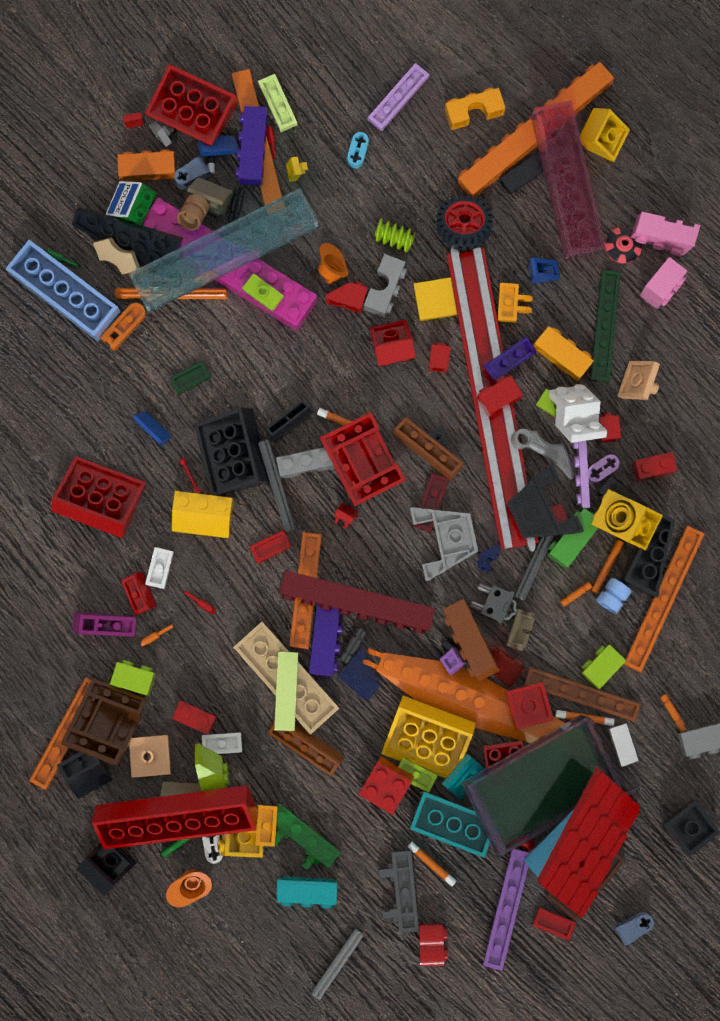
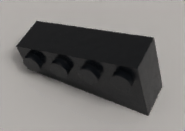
[618,511,675,598]

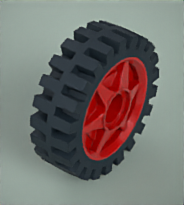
[436,195,493,250]

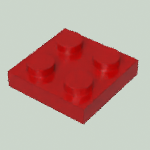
[505,682,554,730]

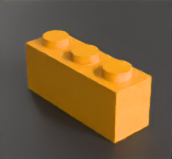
[533,326,594,382]

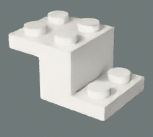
[549,384,607,443]

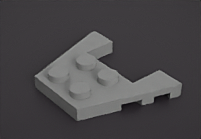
[410,507,478,581]

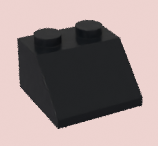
[76,843,137,896]

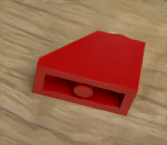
[325,282,368,313]

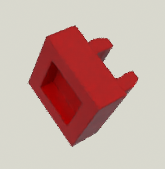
[334,503,359,528]

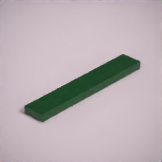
[590,270,621,383]

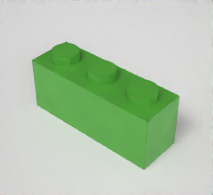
[548,508,598,569]

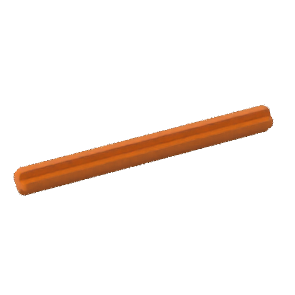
[115,288,227,299]

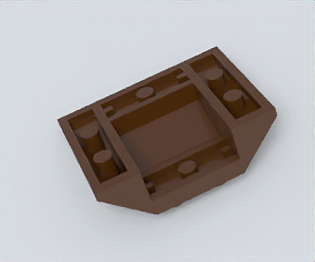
[61,678,147,766]

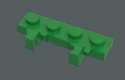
[275,803,341,870]

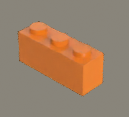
[117,149,176,182]

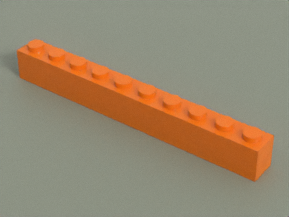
[457,62,614,199]

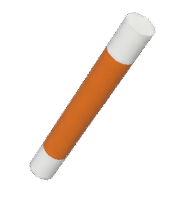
[317,408,352,426]
[555,710,614,726]
[407,841,457,886]

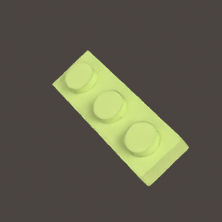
[258,74,298,132]

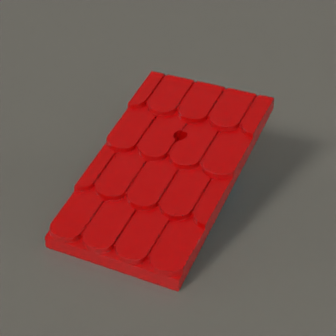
[524,766,640,919]

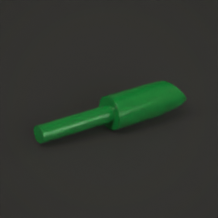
[46,249,78,268]

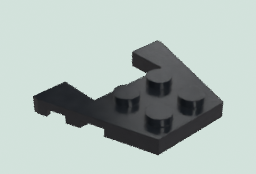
[507,463,584,539]

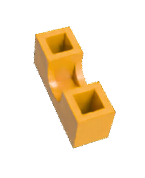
[445,88,506,130]

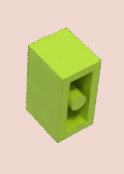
[581,644,626,689]
[110,660,156,696]

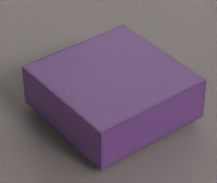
[440,647,466,675]

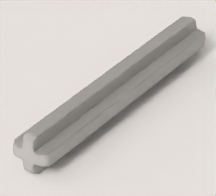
[312,929,363,1000]

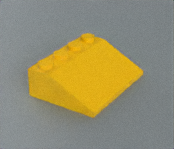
[381,696,476,778]

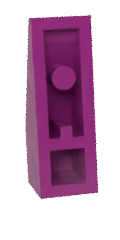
[72,611,136,637]

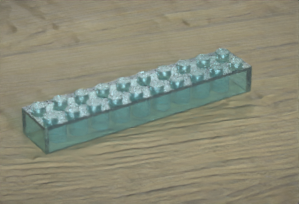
[129,188,319,313]

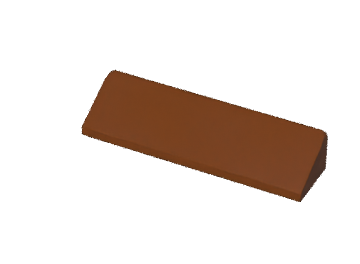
[393,417,464,481]
[267,721,344,777]

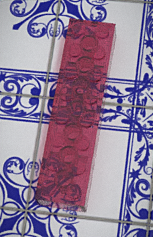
[530,100,606,260]

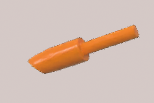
[141,624,173,646]

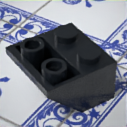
[57,752,113,799]

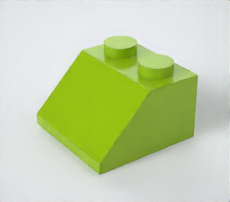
[195,743,229,791]

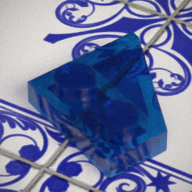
[338,648,380,701]

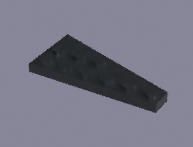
[72,207,183,283]

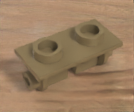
[506,609,535,651]

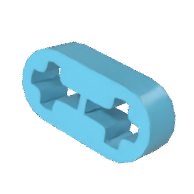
[347,132,369,168]

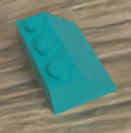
[277,876,338,908]

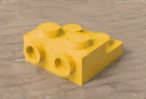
[217,833,263,858]

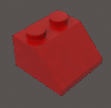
[369,319,416,366]

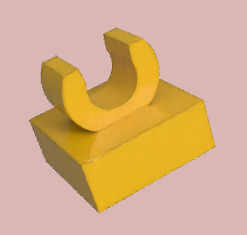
[285,157,308,182]

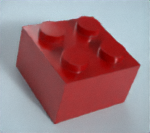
[358,756,414,815]

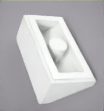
[608,723,638,767]

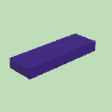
[484,336,537,381]

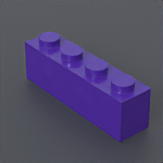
[236,106,268,186]
[309,604,343,677]

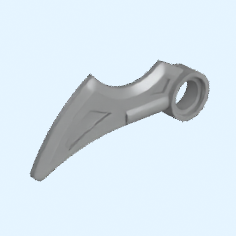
[511,429,573,480]

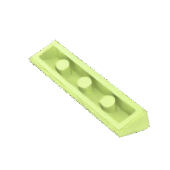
[274,651,298,731]

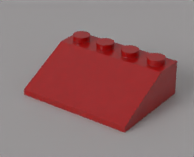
[145,64,238,146]
[51,456,146,538]

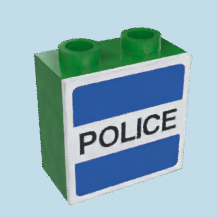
[105,181,156,225]

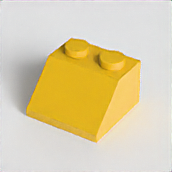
[578,108,630,162]

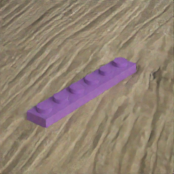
[483,848,530,971]

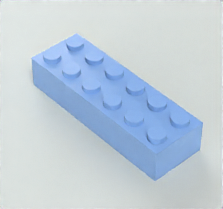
[5,240,121,341]

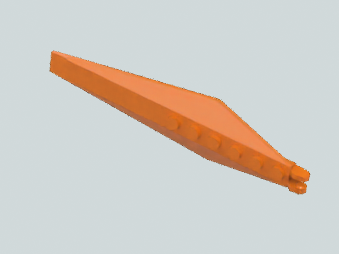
[363,648,599,760]

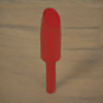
[267,125,277,159]
[184,591,216,614]

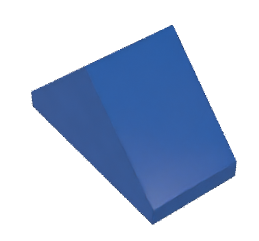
[528,257,560,284]

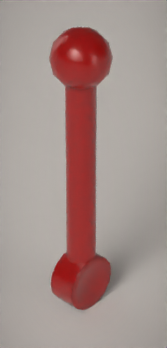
[179,458,201,494]

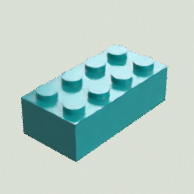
[410,791,498,858]

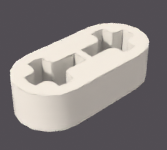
[202,835,223,864]

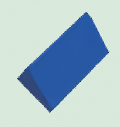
[198,135,238,156]
[133,411,171,446]

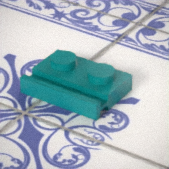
[442,754,486,800]

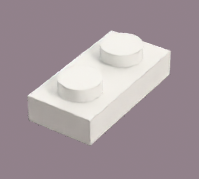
[145,547,174,589]
[202,733,242,754]

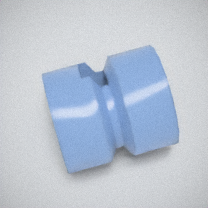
[596,578,632,614]

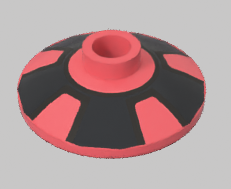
[605,227,643,264]

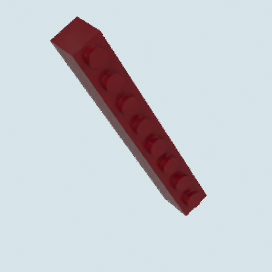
[278,570,435,634]

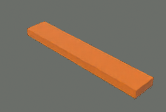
[289,532,322,649]
[29,677,92,790]

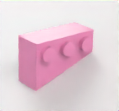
[631,212,701,256]

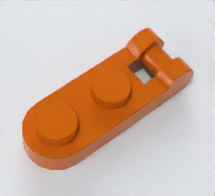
[100,303,146,351]

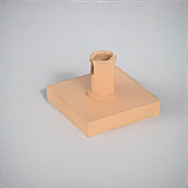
[618,361,660,400]
[129,735,171,778]

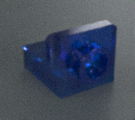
[476,543,501,573]

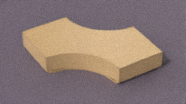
[93,237,140,274]

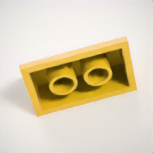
[172,491,234,539]

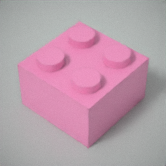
[640,257,687,309]

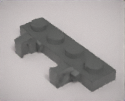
[378,850,419,933]

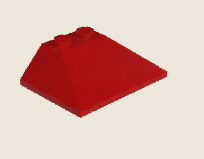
[320,412,406,507]

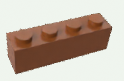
[443,599,500,681]

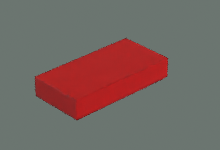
[249,530,292,564]
[532,906,576,941]

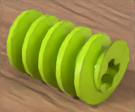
[375,218,416,253]

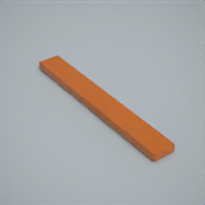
[231,69,285,214]
[623,525,705,673]

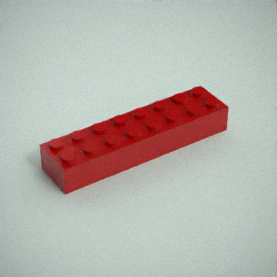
[92,785,258,849]

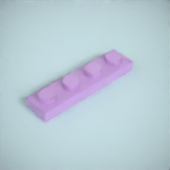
[368,63,430,131]
[573,441,590,510]

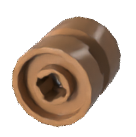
[177,194,209,231]

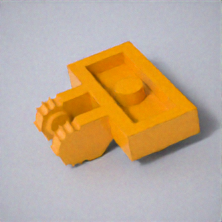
[497,283,533,323]
[240,805,277,847]

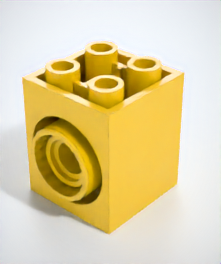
[591,489,663,550]

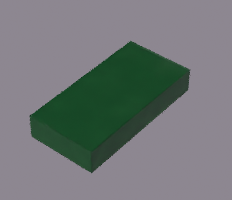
[169,360,212,396]

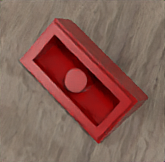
[121,572,157,616]

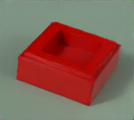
[123,112,144,129]

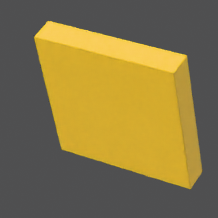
[413,278,457,321]

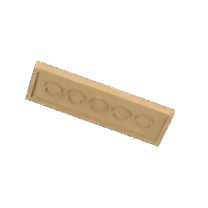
[233,622,340,735]

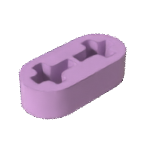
[588,454,619,483]

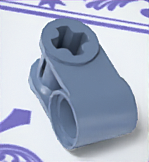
[174,157,211,190]
[614,912,654,946]

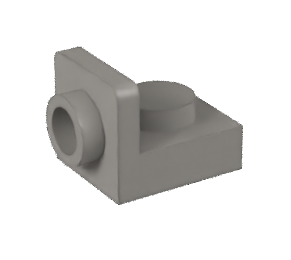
[149,120,173,147]

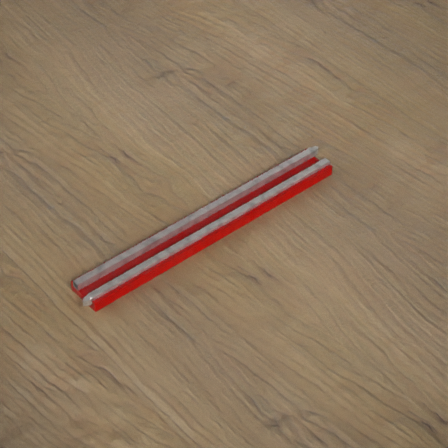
[447,245,539,552]

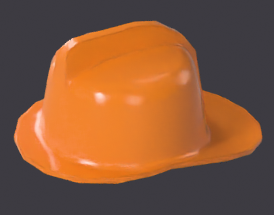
[318,243,349,284]
[166,869,212,907]

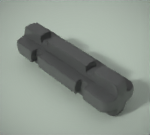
[339,627,366,663]

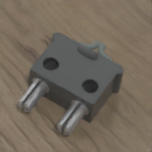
[470,583,517,625]

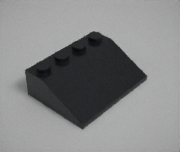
[194,407,270,496]

